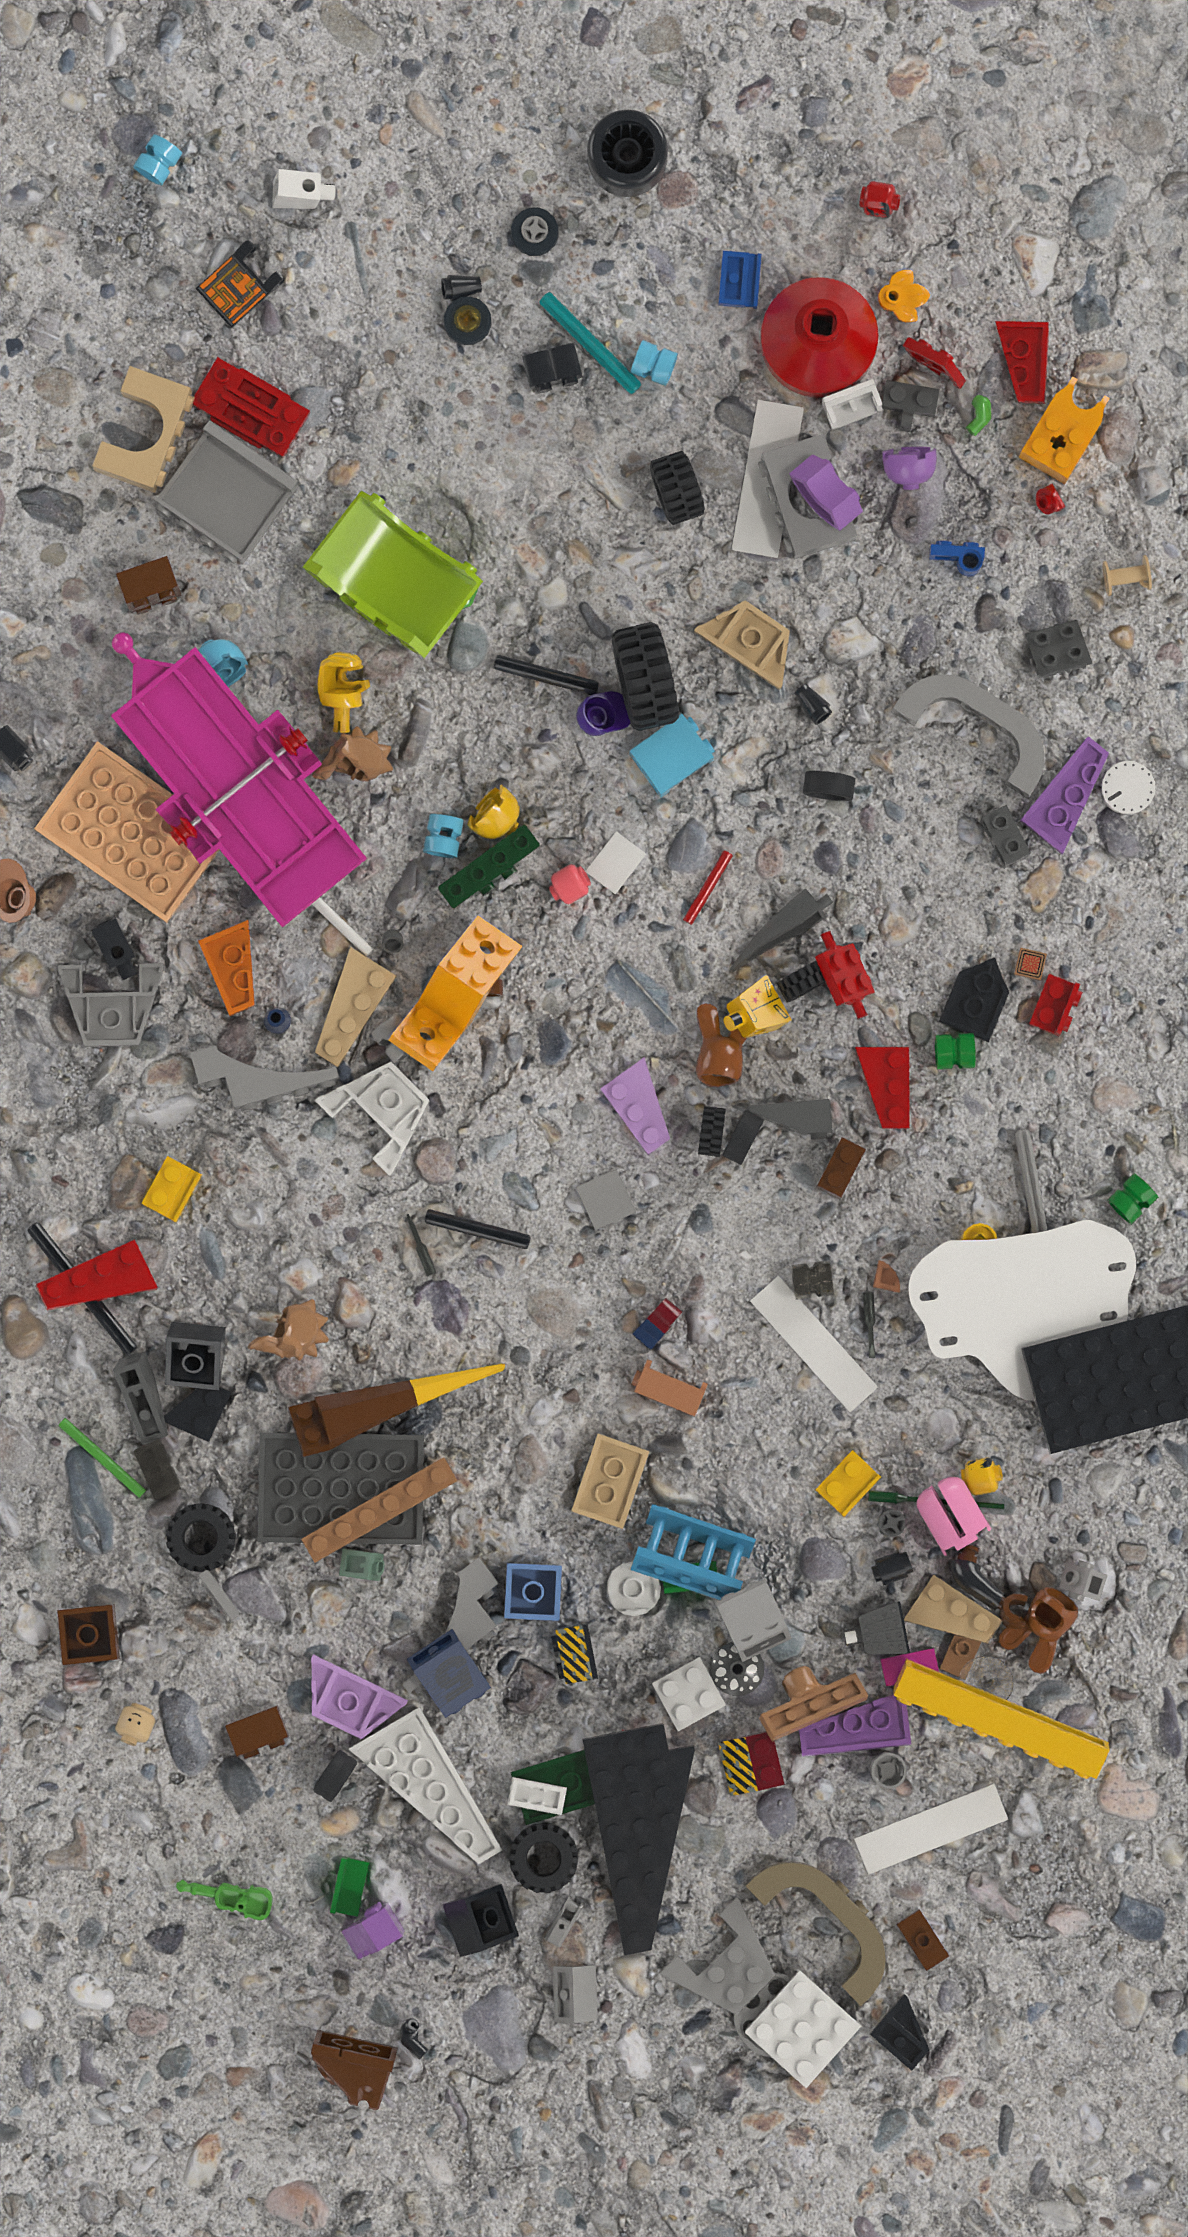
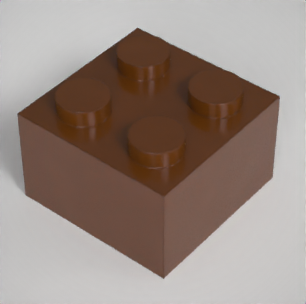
[116,556,182,615]
[57,1604,120,1665]

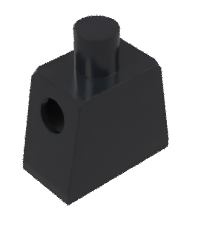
[91,917,137,980]

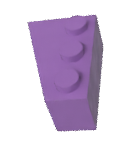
[341,1902,405,1960]

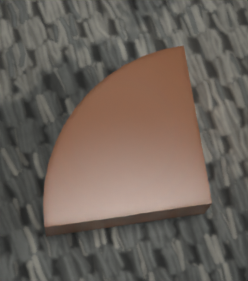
[873,1260,900,1293]

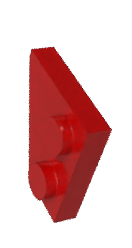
[902,337,966,389]

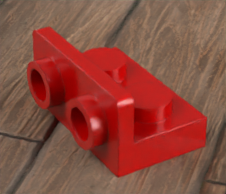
[1028,974,1083,1037]

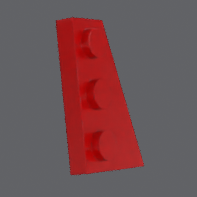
[855,1047,910,1129]

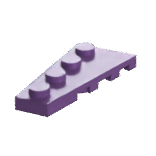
[1020,736,1109,854]
[799,1694,911,1757]

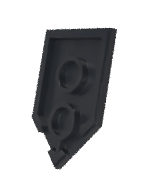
[939,957,1010,1043]

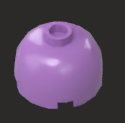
[882,446,937,490]

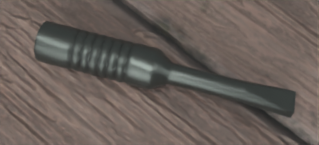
[406,1214,437,1277]
[863,1292,876,1358]

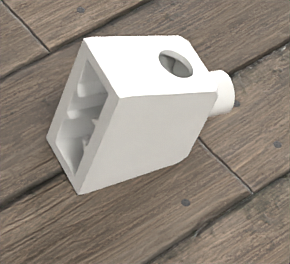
[272,169,335,209]

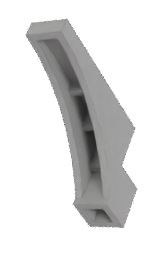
[190,1045,340,1113]
[403,1557,499,1694]

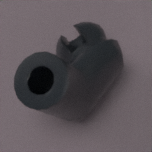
[401,2018,428,2060]

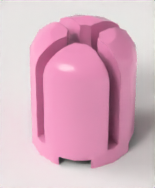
[917,1477,991,1556]

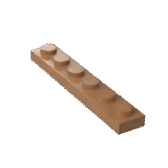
[301,1457,458,1563]

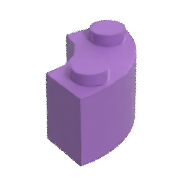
[789,454,863,531]

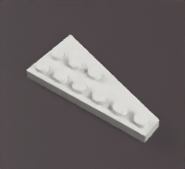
[349,1707,502,1864]

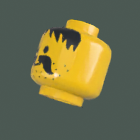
[961,1457,1003,1496]

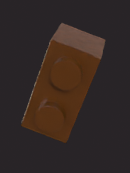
[816,1137,866,1200]
[225,1705,289,1759]

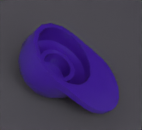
[576,691,631,736]

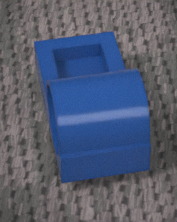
[929,541,985,577]

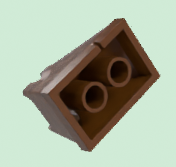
[311,2030,398,2110]

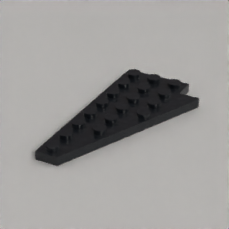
[582,1723,695,1956]

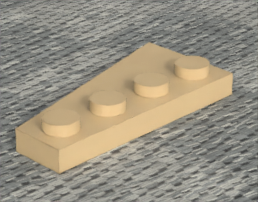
[315,947,396,1068]

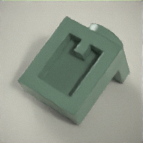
[339,1548,385,1581]

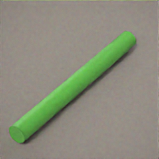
[58,1418,147,1498]

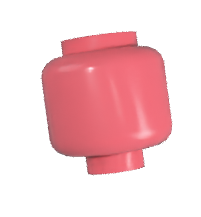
[549,864,591,905]

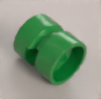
[935,1033,976,1070]
[1107,1173,1159,1225]

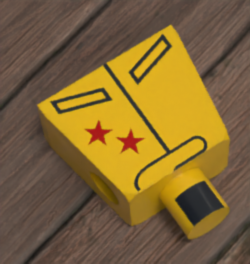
[724,975,792,1038]

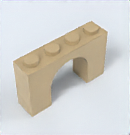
[92,366,195,493]

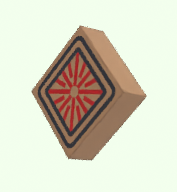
[1014,948,1047,981]

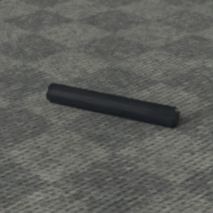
[494,655,599,695]
[425,1209,531,1249]

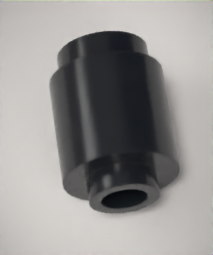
[871,1551,913,1586]

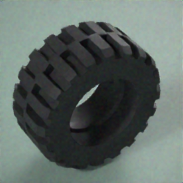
[612,622,679,731]

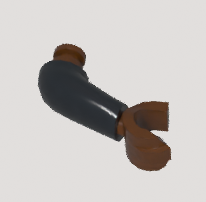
[951,1545,1028,1629]

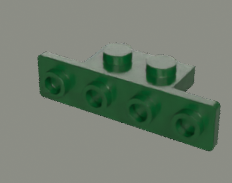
[438,825,540,909]

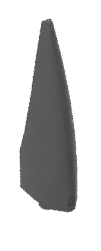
[730,889,833,972]

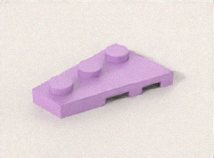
[600,1058,670,1155]

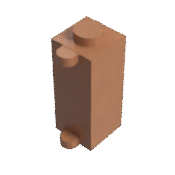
[631,1359,708,1417]

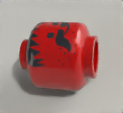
[859,181,900,218]

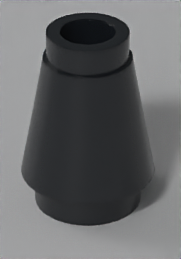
[441,275,482,302]
[794,684,832,725]

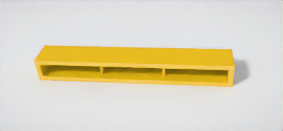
[893,1659,1110,1779]

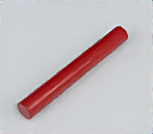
[683,850,733,925]

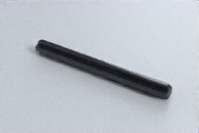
[27,1222,137,1355]

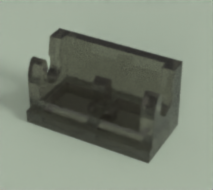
[133,1439,183,1501]

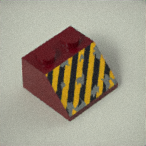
[718,1731,785,1796]

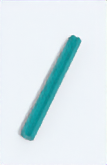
[539,292,642,394]

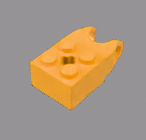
[1019,377,1110,485]

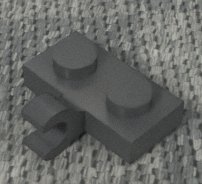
[882,380,940,432]

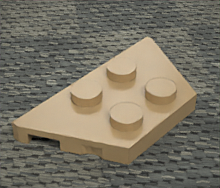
[694,600,790,690]

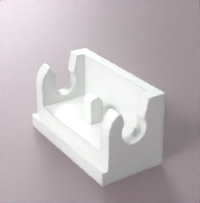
[822,379,883,431]

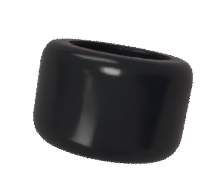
[587,109,668,197]

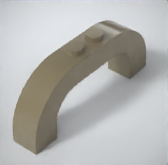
[745,1861,885,2006]

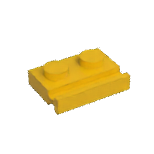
[141,1156,202,1223]
[815,1450,881,1517]

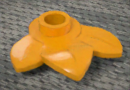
[878,270,930,323]

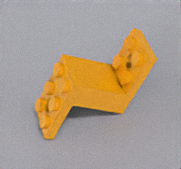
[388,916,522,1071]

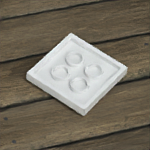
[744,1970,861,2088]

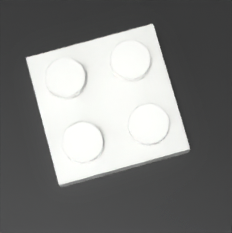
[652,1657,726,1731]

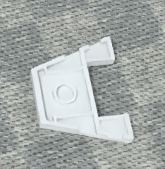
[315,1062,430,1176]

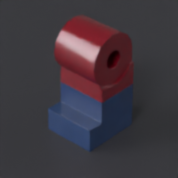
[632,1298,682,1351]

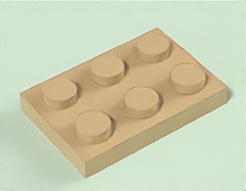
[571,1434,650,1529]

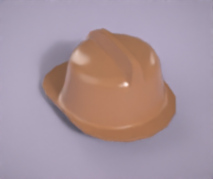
[0,858,36,923]

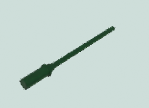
[868,1490,1004,1509]

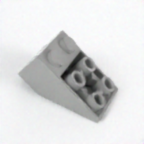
[715,1579,792,1662]

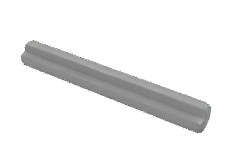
[1014,1129,1047,1233]

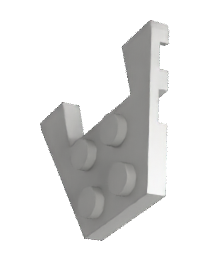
[58,963,164,1047]
[660,1898,776,2015]

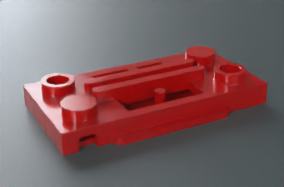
[193,357,311,458]

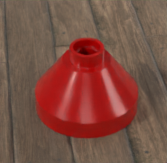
[760,277,879,398]

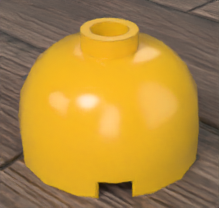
[467,785,520,839]

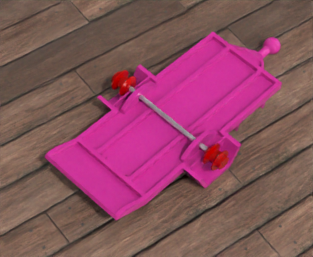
[111,632,367,927]

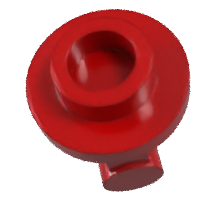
[1035,483,1066,514]

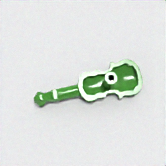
[176,1880,273,1921]

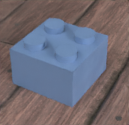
[504,1563,562,1621]

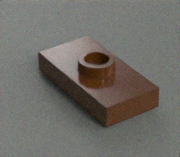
[897,1909,949,1971]

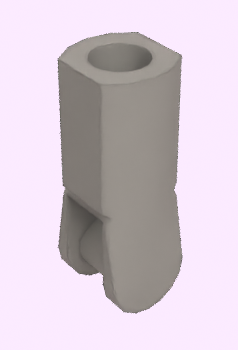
[544,1895,584,1948]

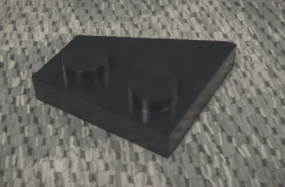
[870,1994,930,2071]

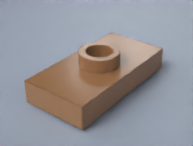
[939,1634,981,1680]

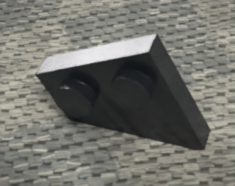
[164,1387,232,1442]

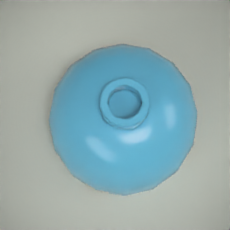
[198,639,248,687]

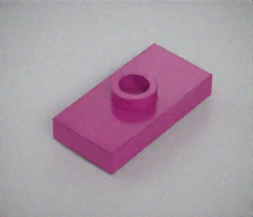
[880,1648,939,1686]

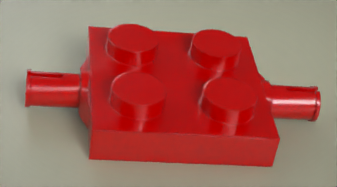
[815,931,875,1020]

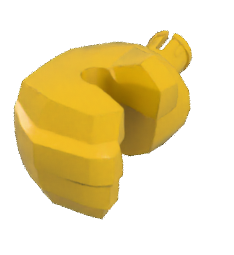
[317,651,370,733]

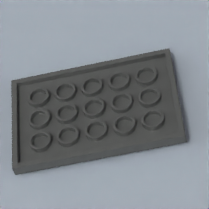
[258,1433,424,1545]

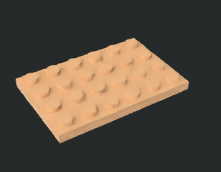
[34,741,220,923]

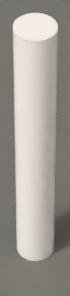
[312,898,374,957]

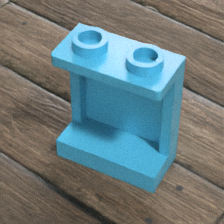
[629,713,715,798]

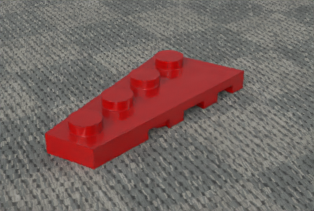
[35,1239,158,1311]

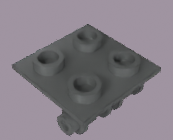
[1025,620,1093,680]

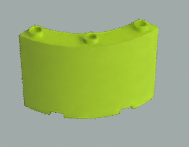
[302,491,483,659]

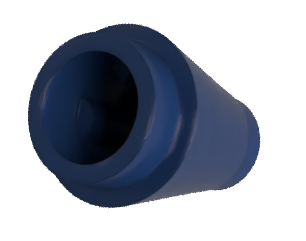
[264,1007,291,1034]

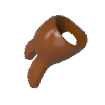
[696,1003,747,1088]
[999,1587,1078,1674]

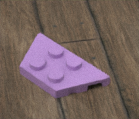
[311,1654,408,1739]

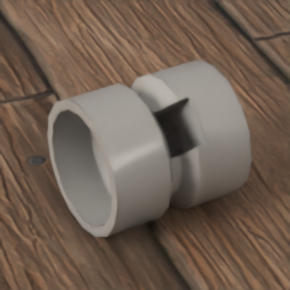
[371,1013,408,1064]
[870,1752,907,1789]

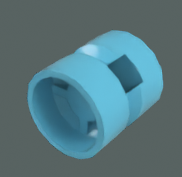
[133,134,182,186]
[631,340,678,386]
[423,814,464,858]

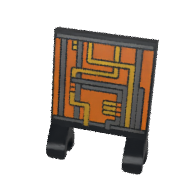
[195,240,285,328]

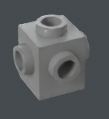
[1059,1560,1108,1602]

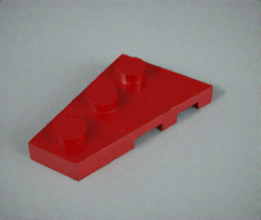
[995,321,1049,404]

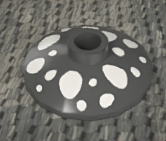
[710,1642,764,1696]

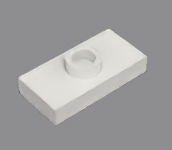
[508,1777,567,1815]

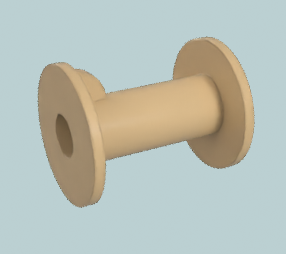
[1102,555,1152,596]

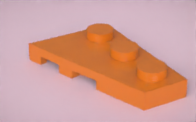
[198,920,255,1016]

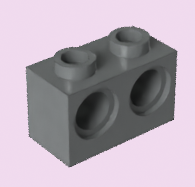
[980,805,1031,869]

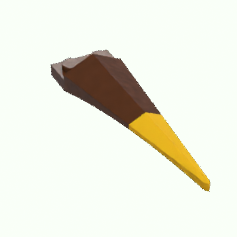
[288,1364,505,1457]

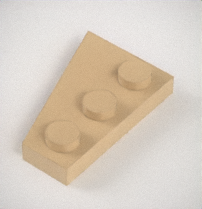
[904,1575,1002,1644]

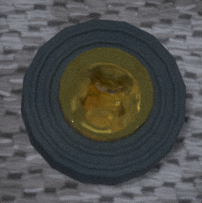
[444,296,492,345]

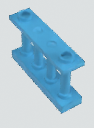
[630,1504,756,1600]

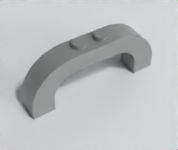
[892,674,1044,799]

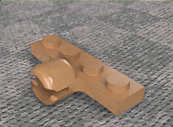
[759,1666,869,1742]

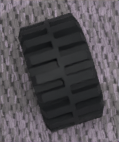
[650,450,705,525]
[166,1503,236,1572]
[509,1822,578,1894]

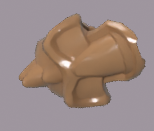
[312,726,393,781]
[247,1299,329,1361]

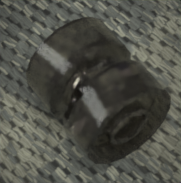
[791,1261,834,1300]

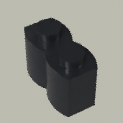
[522,343,583,394]
[0,725,34,771]

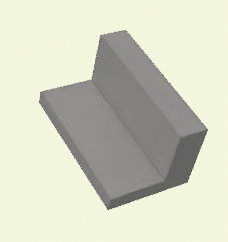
[553,1965,597,2023]

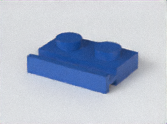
[718,251,762,309]

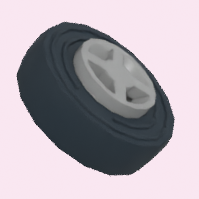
[511,207,559,256]

